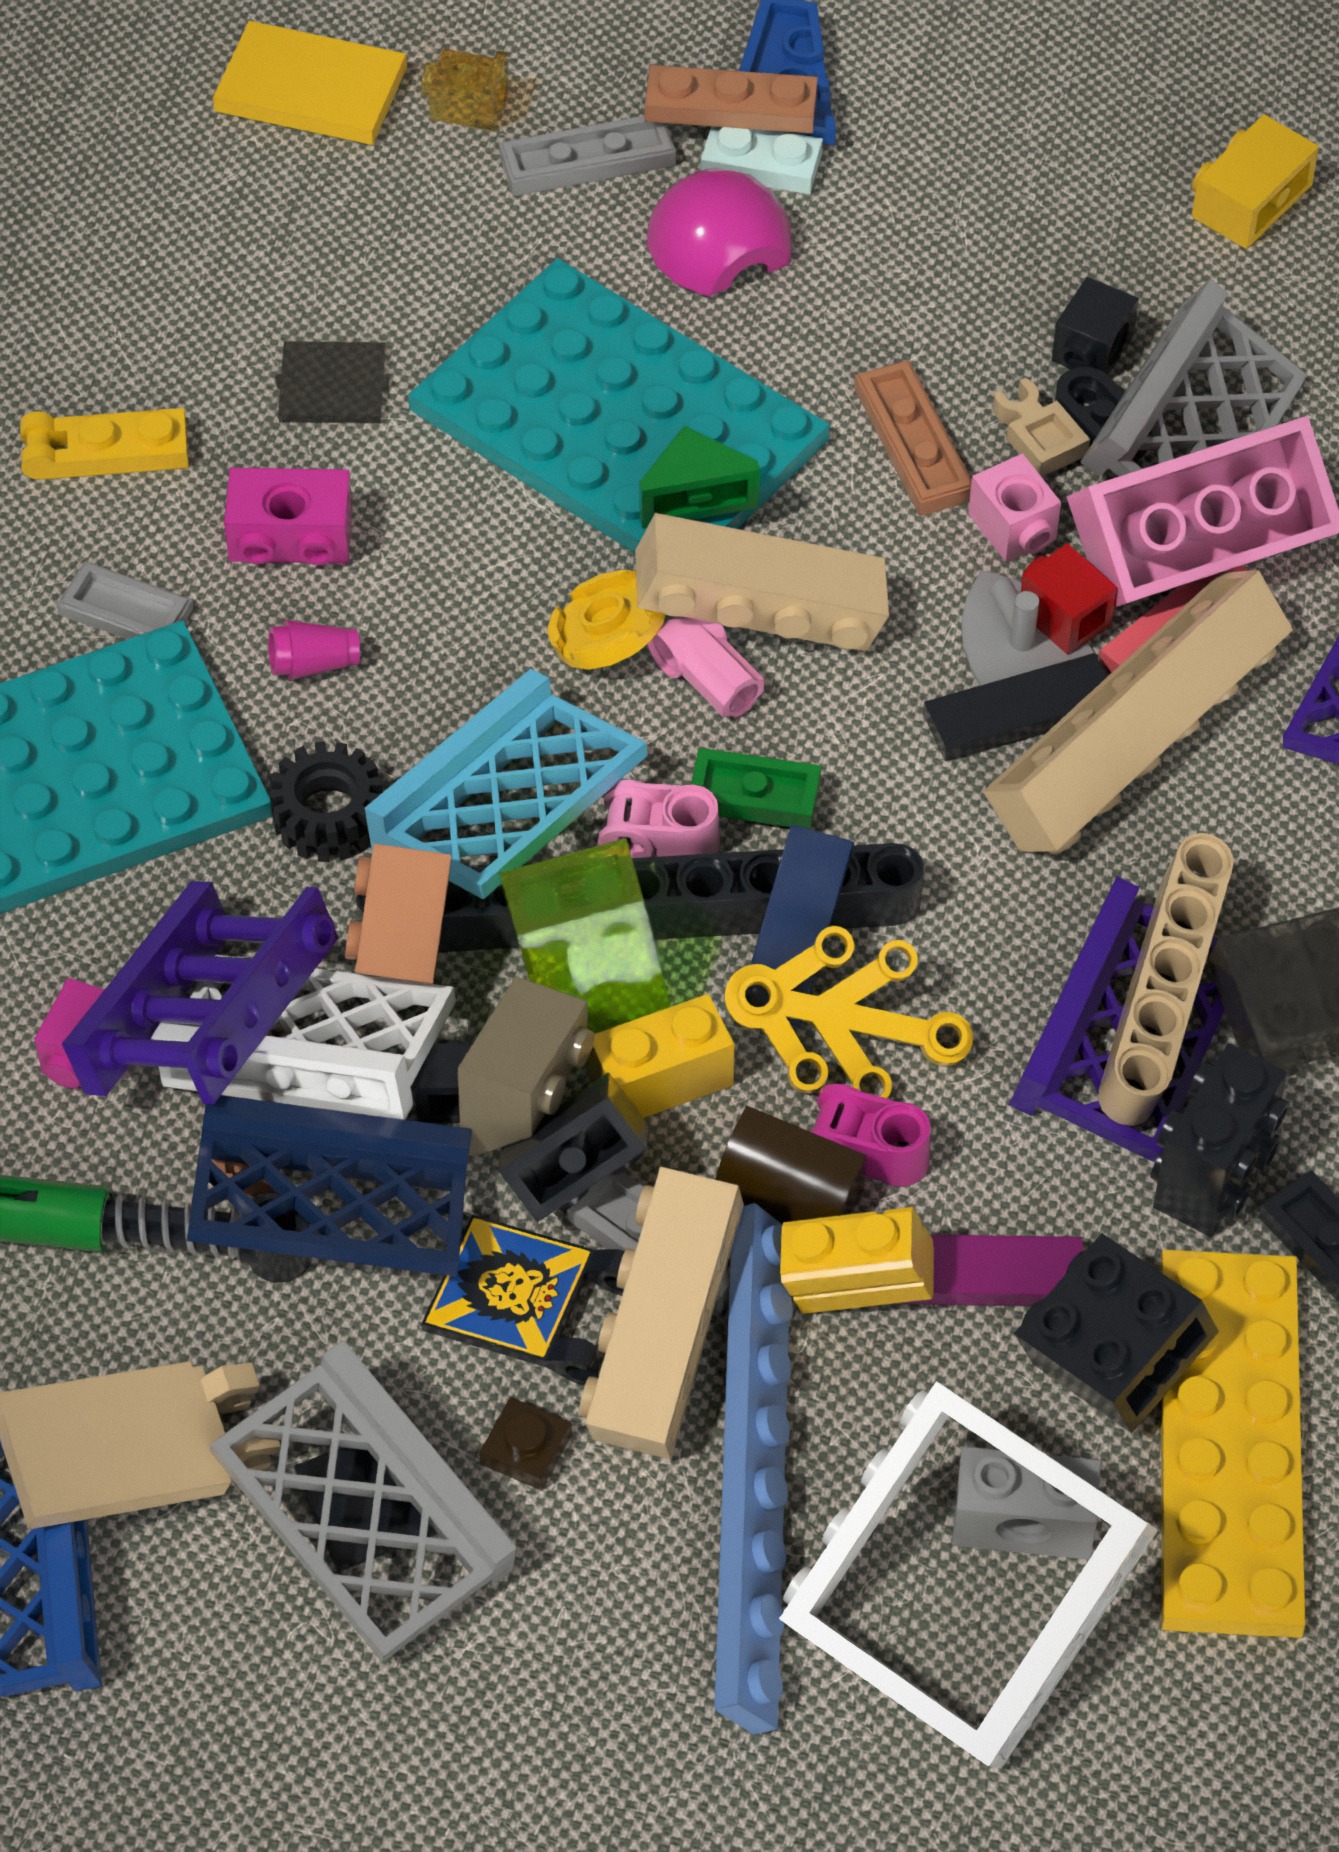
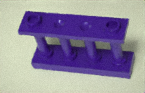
[62,881,339,1105]

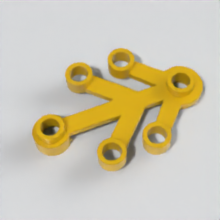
[724,926,973,1099]

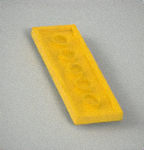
[1160,1249,1305,1638]

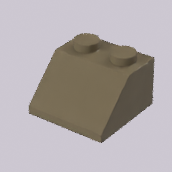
[458,976,594,1157]

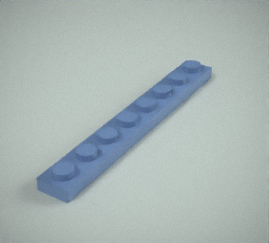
[714,1203,793,1735]

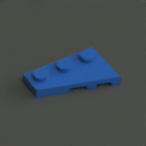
[739,0,836,145]

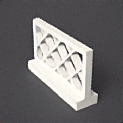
[151,955,456,1120]

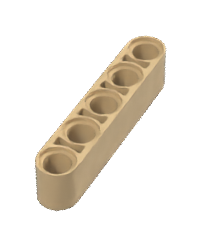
[1098,833,1234,1126]

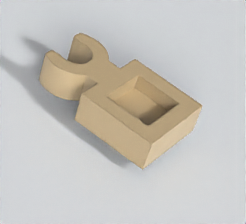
[993,378,1090,477]

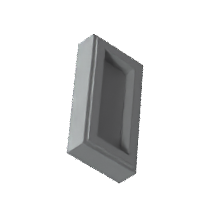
[57,561,194,639]

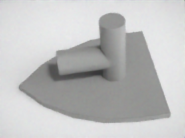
[961,570,1094,686]

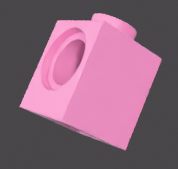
[968,453,1061,563]

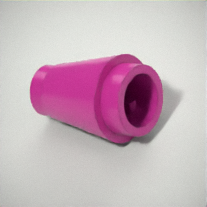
[268,620,360,681]

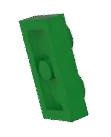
[691,748,822,829]

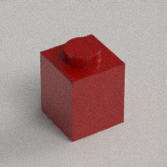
[1021,543,1118,655]

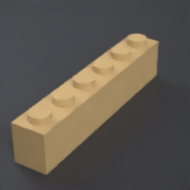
[983,570,1293,854]

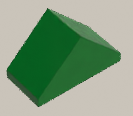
[639,426,760,529]

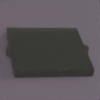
[275,341,389,424]

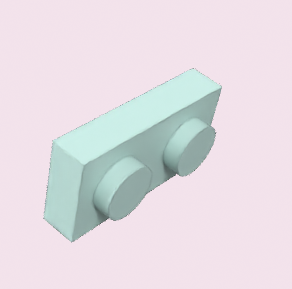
[701,126,823,195]

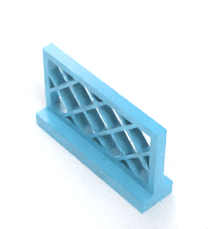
[365,669,648,899]

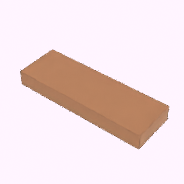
[854,360,971,517]

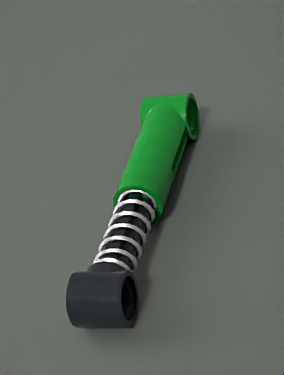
[0,1174,313,1283]

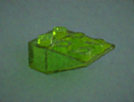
[500,838,670,1034]

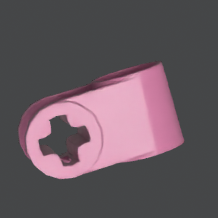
[597,780,721,859]

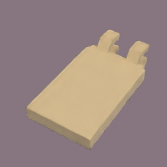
[0,1361,281,1530]

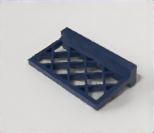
[187,1095,471,1276]

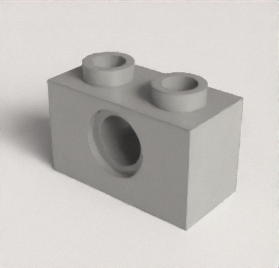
[952,1446,1101,1560]

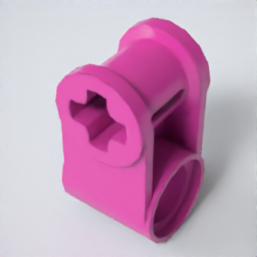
[810,1084,930,1187]

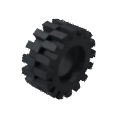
[269,741,383,862]

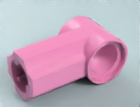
[647,616,764,719]

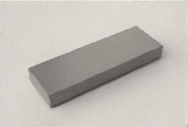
[499,115,676,197]

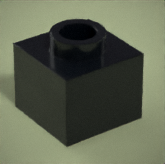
[413,1039,473,1123]

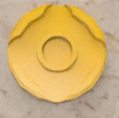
[547,570,666,670]

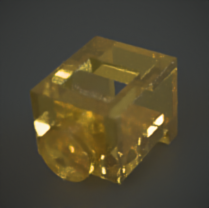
[421,49,509,131]

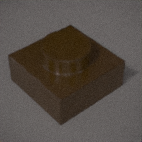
[479,1397,572,1491]

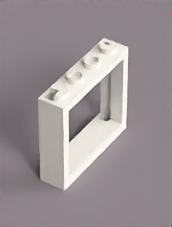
[780,1381,1158,1769]

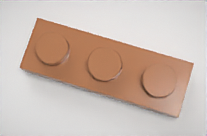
[645,65,818,134]

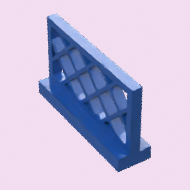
[0,1441,102,1697]

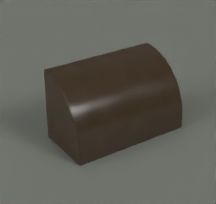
[715,1105,867,1225]

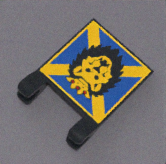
[421,1215,625,1385]

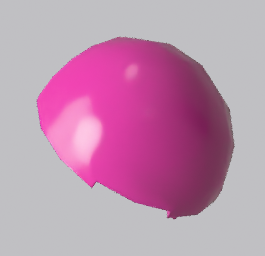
[647,168,792,297]

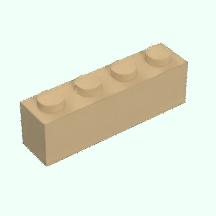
[635,513,889,651]
[579,1167,744,1460]

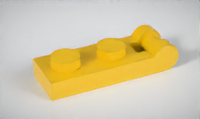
[20,408,189,480]

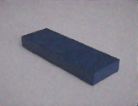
[745,824,855,1028]

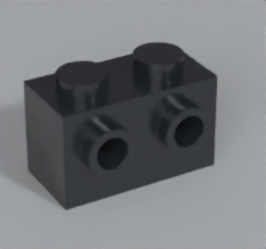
[498,1072,647,1223]

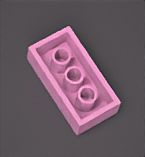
[1066,416,1339,608]

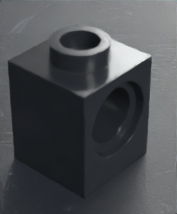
[1051,277,1139,375]

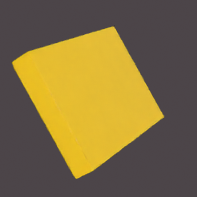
[213,21,407,145]

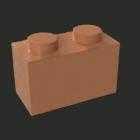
[345,843,452,984]

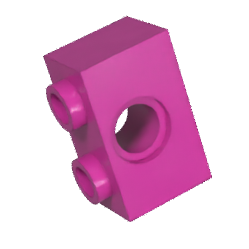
[224,468,353,565]

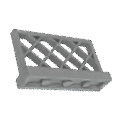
[1081,279,1307,477]
[210,1340,517,1663]

